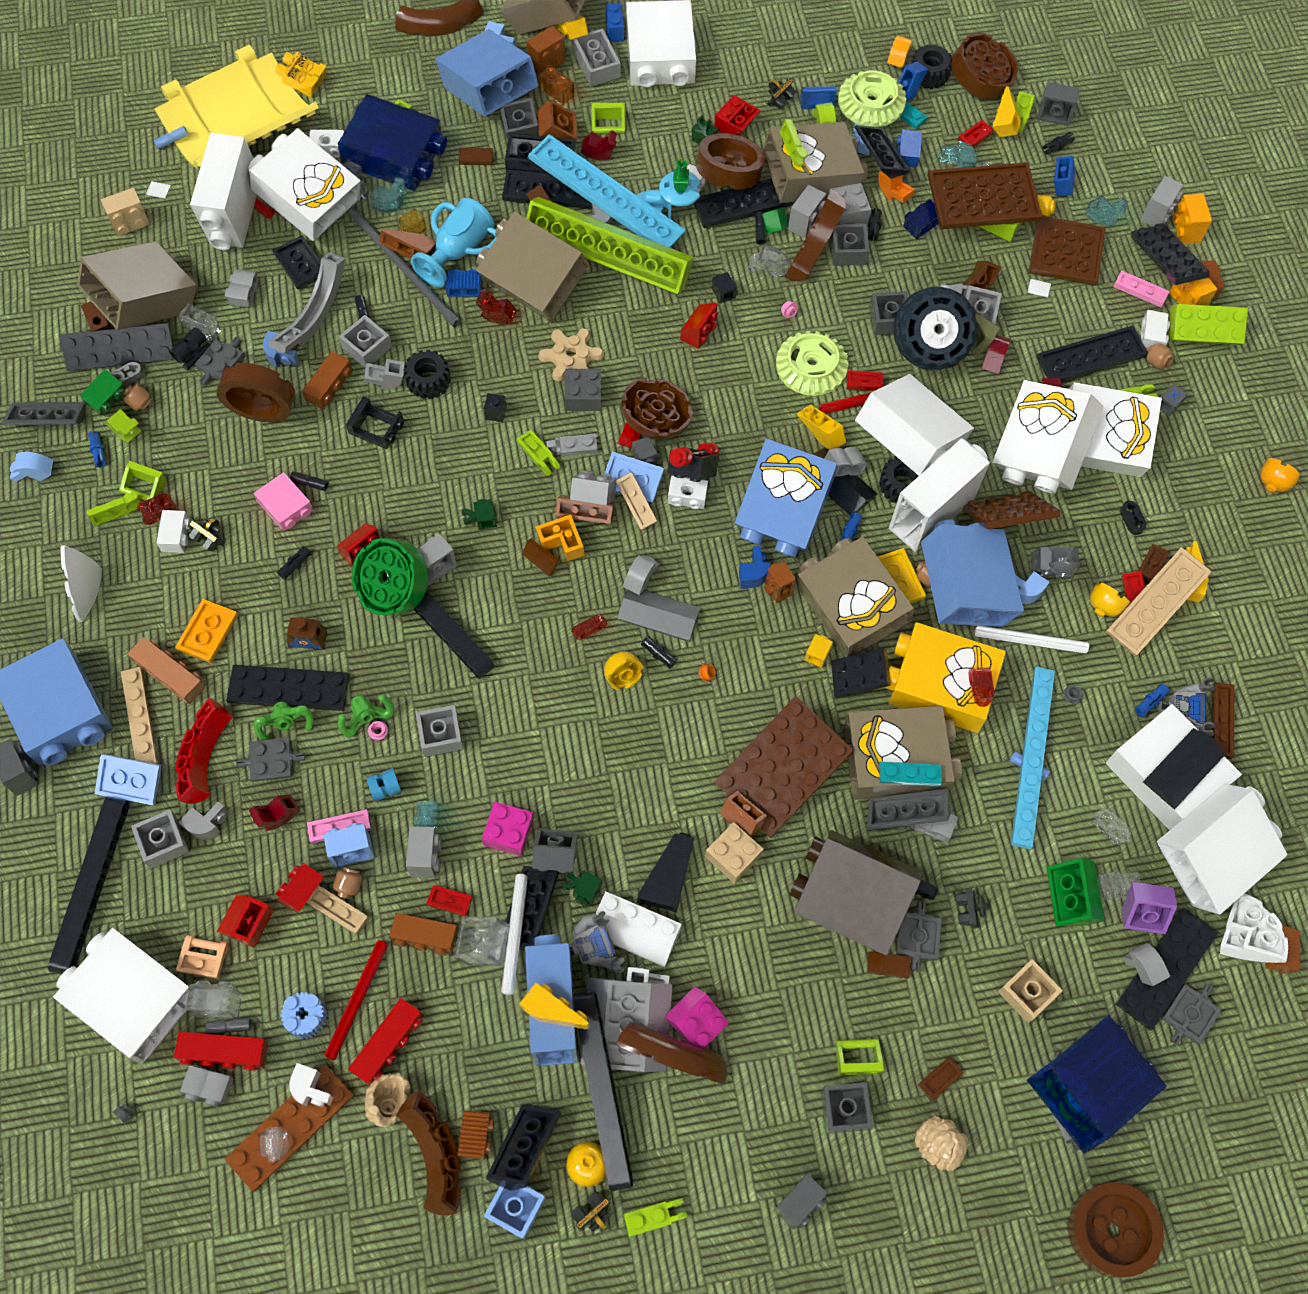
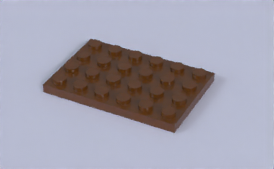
[928,162,1043,230]
[714,696,854,838]

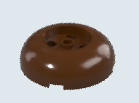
[621,378,693,440]

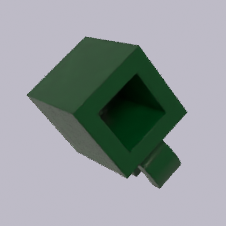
[691,115,718,145]
[461,499,497,530]
[562,871,603,906]

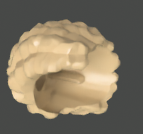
[365,1073,411,1127]
[915,1116,968,1171]

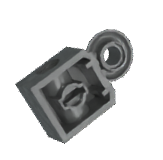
[1031,547,1081,579]

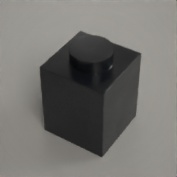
[712,272,737,304]
[484,393,507,423]

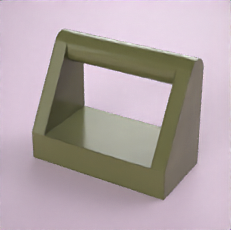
[970,314,1000,356]

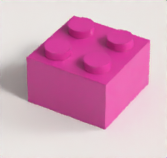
[482,802,534,857]
[665,987,729,1048]

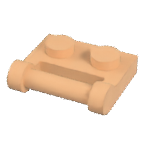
[176,935,229,979]

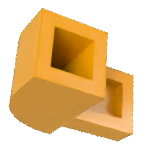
[887,35,913,68]

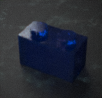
[903,199,939,239]

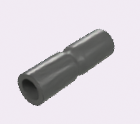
[206,1018,251,1034]

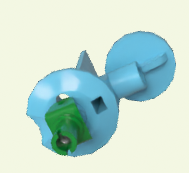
[637,159,701,219]

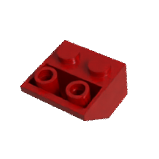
[714,95,761,134]
[680,302,719,349]
[337,523,380,567]
[275,863,324,913]
[216,894,273,948]

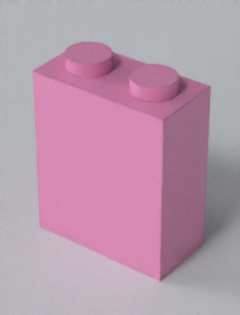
[254,472,313,532]

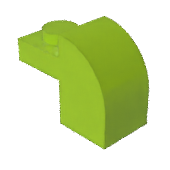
[812,103,836,124]
[105,409,141,443]

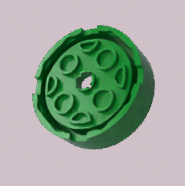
[352,538,428,615]

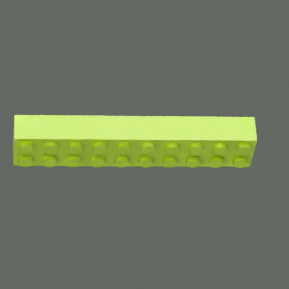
[526,197,694,294]

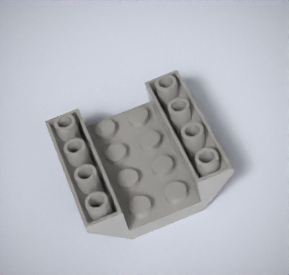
[581,977,672,1072]

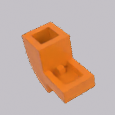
[879,171,915,203]

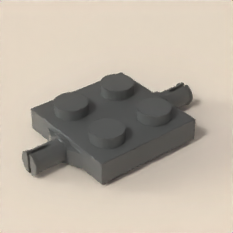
[194,337,245,386]
[236,737,305,782]
[896,901,942,972]
[1162,983,1221,1046]

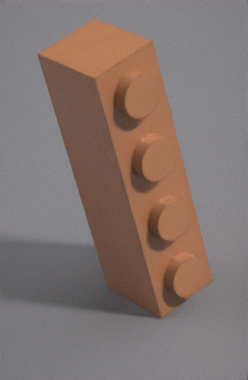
[127,637,205,705]

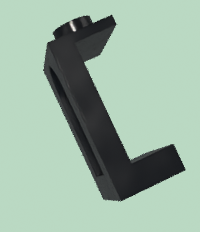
[346,396,404,449]

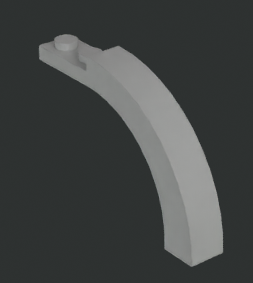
[269,252,346,353]

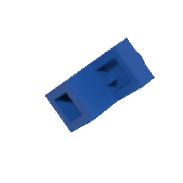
[739,546,770,589]

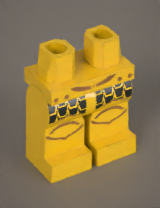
[276,52,327,98]

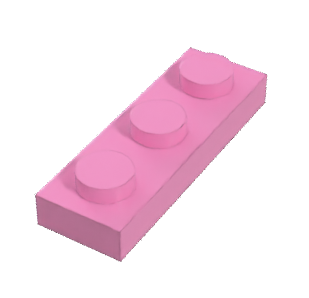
[1113,270,1169,307]
[307,809,371,844]

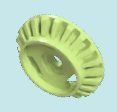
[838,70,906,127]
[776,331,848,396]

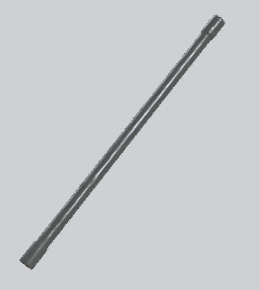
[346,206,461,327]

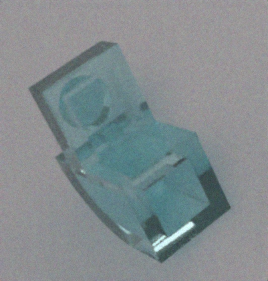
[939,141,977,168]
[370,177,406,213]
[1085,195,1129,226]
[413,801,440,833]

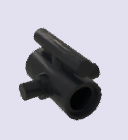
[169,327,211,371]

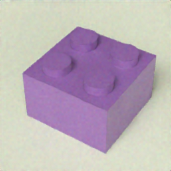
[1121,882,1177,934]

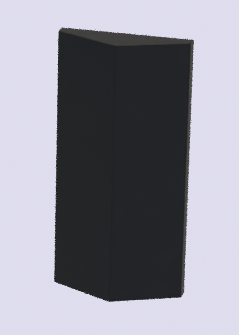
[854,125,910,179]
[813,448,877,515]
[1143,728,1225,810]
[499,866,559,950]
[486,1104,561,1190]

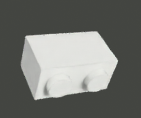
[1140,310,1170,350]
[156,510,191,553]

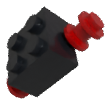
[667,442,719,482]

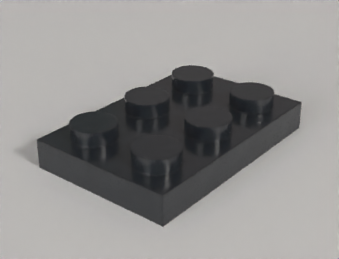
[272,235,321,290]
[831,647,891,699]

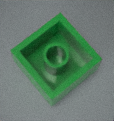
[80,369,125,416]

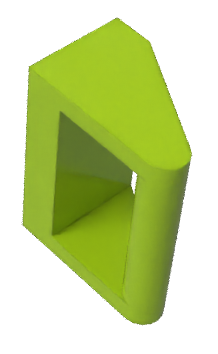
[592,103,625,134]
[119,461,167,504]
[836,1039,884,1076]

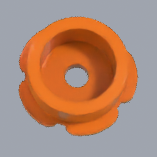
[699,663,716,682]

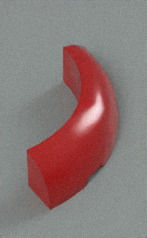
[175,697,232,804]

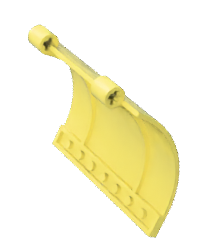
[154,45,319,168]

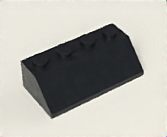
[505,133,576,173]

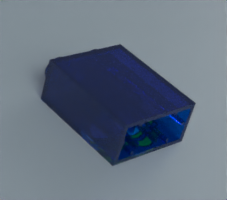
[337,94,447,192]
[1027,1015,1167,1154]

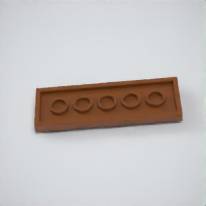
[224,1064,354,1192]

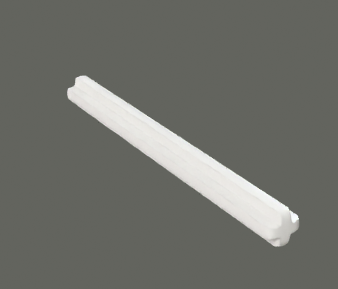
[975,626,1089,653]
[501,874,528,995]

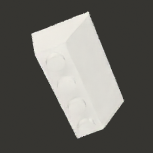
[596,891,682,967]

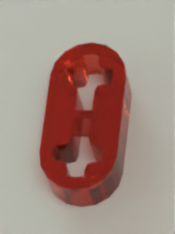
[571,614,608,640]

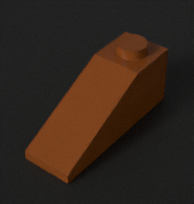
[380,229,436,259]

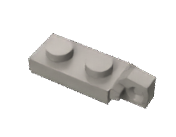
[546,434,597,456]

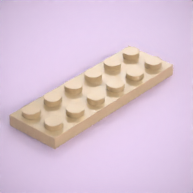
[1106,547,1212,657]

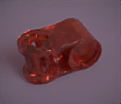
[137,493,177,525]
[968,667,995,707]

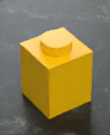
[804,634,833,668]

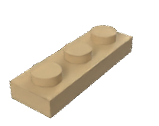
[616,472,658,530]
[306,885,369,935]

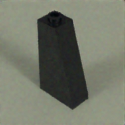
[637,833,694,913]

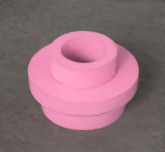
[781,301,798,318]
[368,721,388,741]

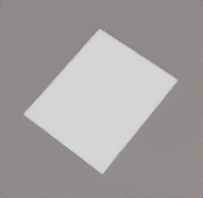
[146,182,171,198]
[1028,279,1051,297]

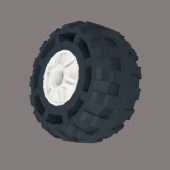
[893,287,978,370]

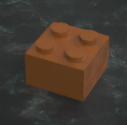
[526,26,565,77]
[538,100,578,141]

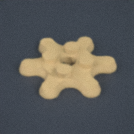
[538,329,604,381]

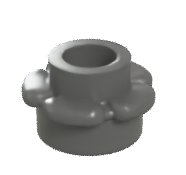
[1063,685,1083,704]
[113,1104,133,1124]

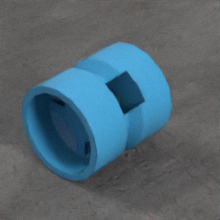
[366,768,401,802]

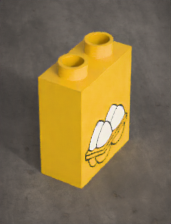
[883,622,1006,733]

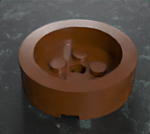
[951,33,1018,100]
[696,133,765,189]
[216,363,295,422]
[1067,1182,1164,1278]

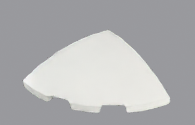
[61,545,102,622]
[1220,893,1288,963]

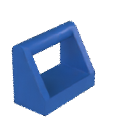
[800,86,837,109]

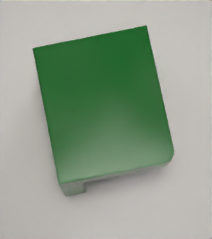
[762,207,789,234]

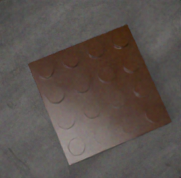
[1028,215,1106,286]
[962,491,1060,529]

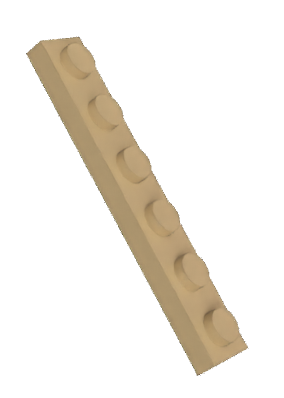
[121,667,158,764]

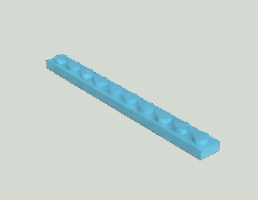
[1011,667,1055,850]

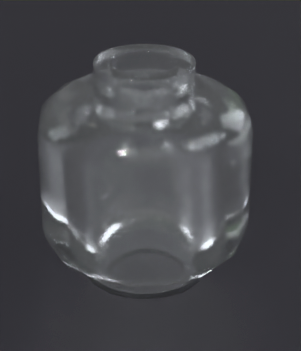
[260,1127,289,1161]

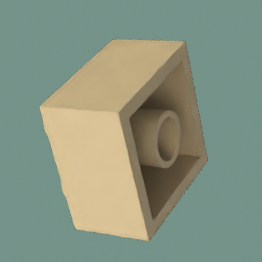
[101,187,150,237]
[705,822,764,884]
[998,959,1063,1023]

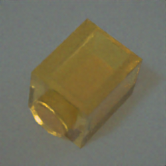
[398,209,427,234]

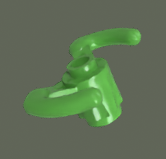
[338,694,394,737]
[254,702,314,740]

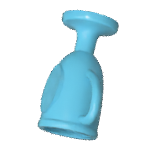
[411,198,497,288]

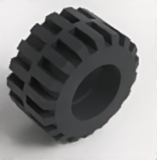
[911,44,952,89]
[404,350,451,399]
[879,456,919,503]

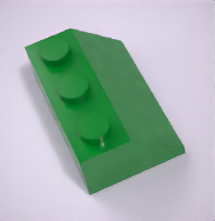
[1046,858,1105,927]

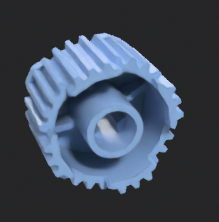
[281,992,328,1039]

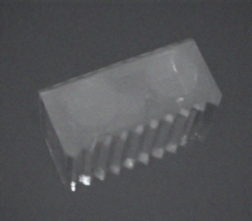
[178,303,221,341]

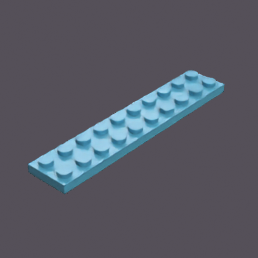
[528,134,685,248]

